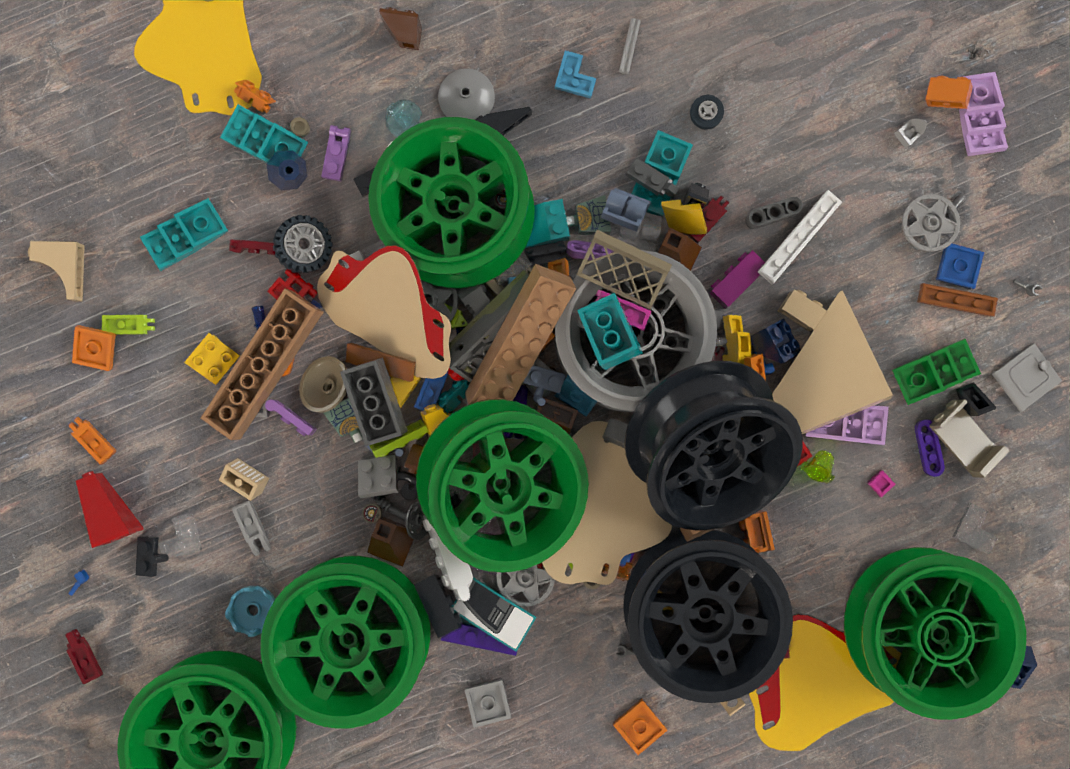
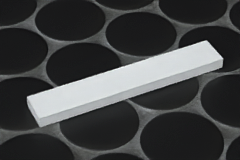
[758,190,842,284]

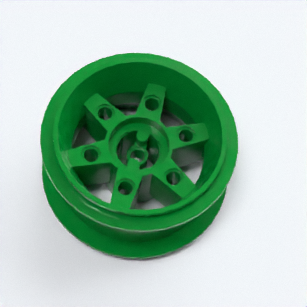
[368,117,535,288]
[416,399,589,573]
[844,547,1027,720]
[261,556,431,729]
[117,651,297,769]

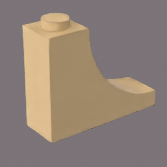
[28,241,84,302]

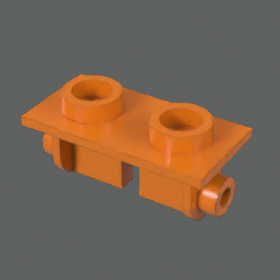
[234,80,276,113]

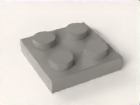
[358,455,398,498]
[465,679,512,728]

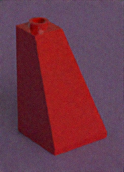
[76,471,144,548]

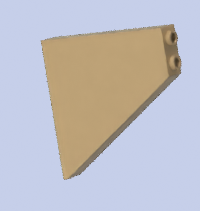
[772,291,893,434]

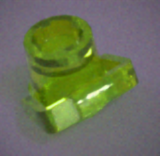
[800,450,835,484]

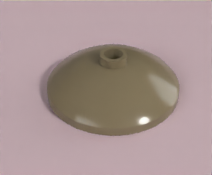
[299,356,347,413]

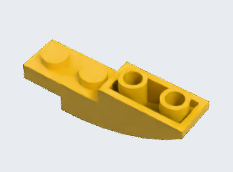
[722,315,751,364]

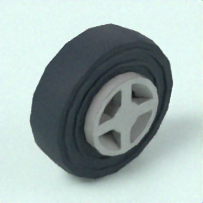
[690,94,724,130]

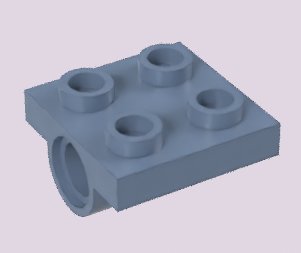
[601,188,651,232]

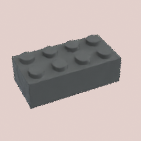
[340,357,408,446]

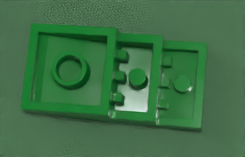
[892,338,981,405]

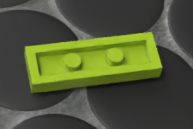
[369,419,429,458]

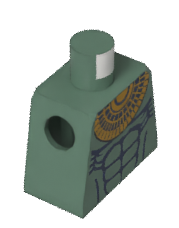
[566,195,611,235]
[324,398,363,443]

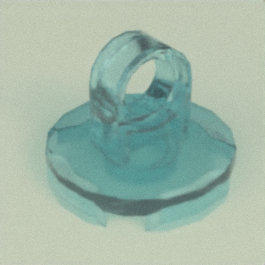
[385,99,422,137]

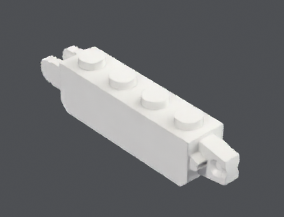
[423,515,473,601]

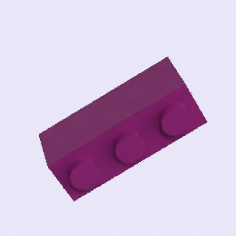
[709,250,765,309]

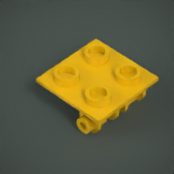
[184,333,240,385]

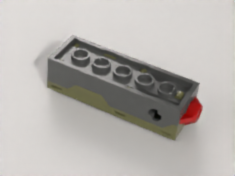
[447,270,529,383]

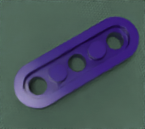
[915,420,945,477]

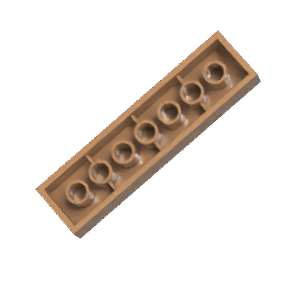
[465,264,576,405]
[201,289,324,440]

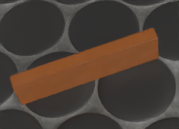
[917,283,998,317]
[345,343,415,382]

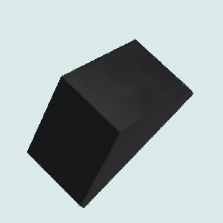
[956,382,996,416]

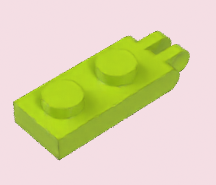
[102,315,155,335]

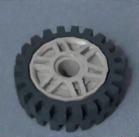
[273,215,333,273]

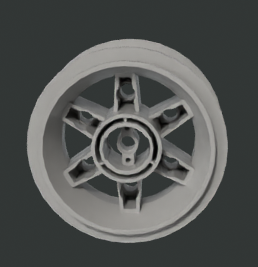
[554,250,717,412]

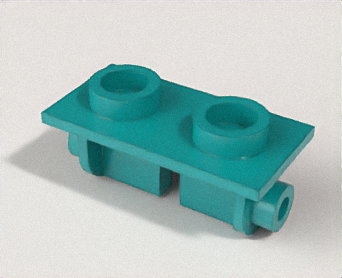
[437,379,470,413]

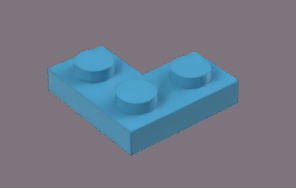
[555,50,596,99]

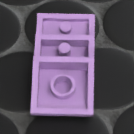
[959,72,1008,156]
[806,405,888,445]

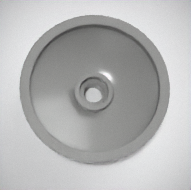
[438,69,495,120]

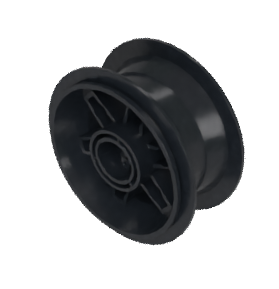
[624,361,803,531]
[623,530,793,703]

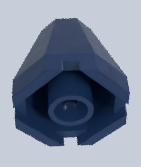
[266,150,307,190]

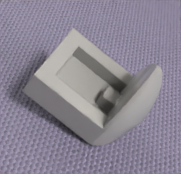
[894,118,927,148]

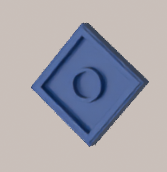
[936,244,984,290]

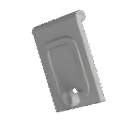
[991,343,1062,412]

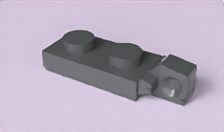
[626,158,679,198]

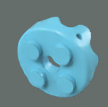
[225,585,275,637]

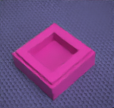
[867,470,896,497]

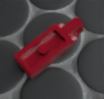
[229,239,275,256]
[65,629,103,685]

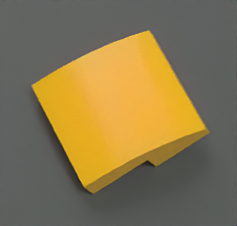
[661,199,707,234]

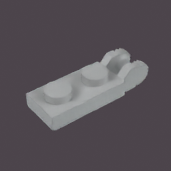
[232,500,271,556]

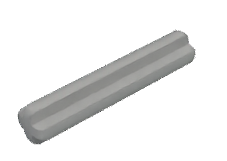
[619,18,641,75]

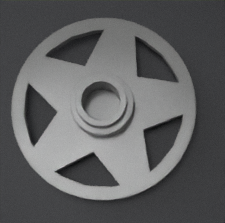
[902,194,960,252]
[497,565,555,607]

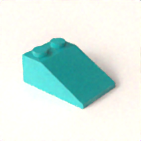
[525,199,570,249]
[577,293,643,370]

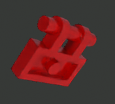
[267,269,318,300]

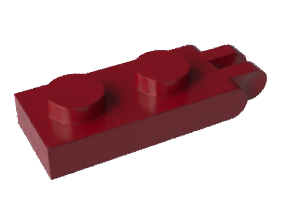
[688,195,730,243]

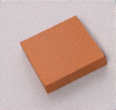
[72,325,116,371]
[613,699,668,755]

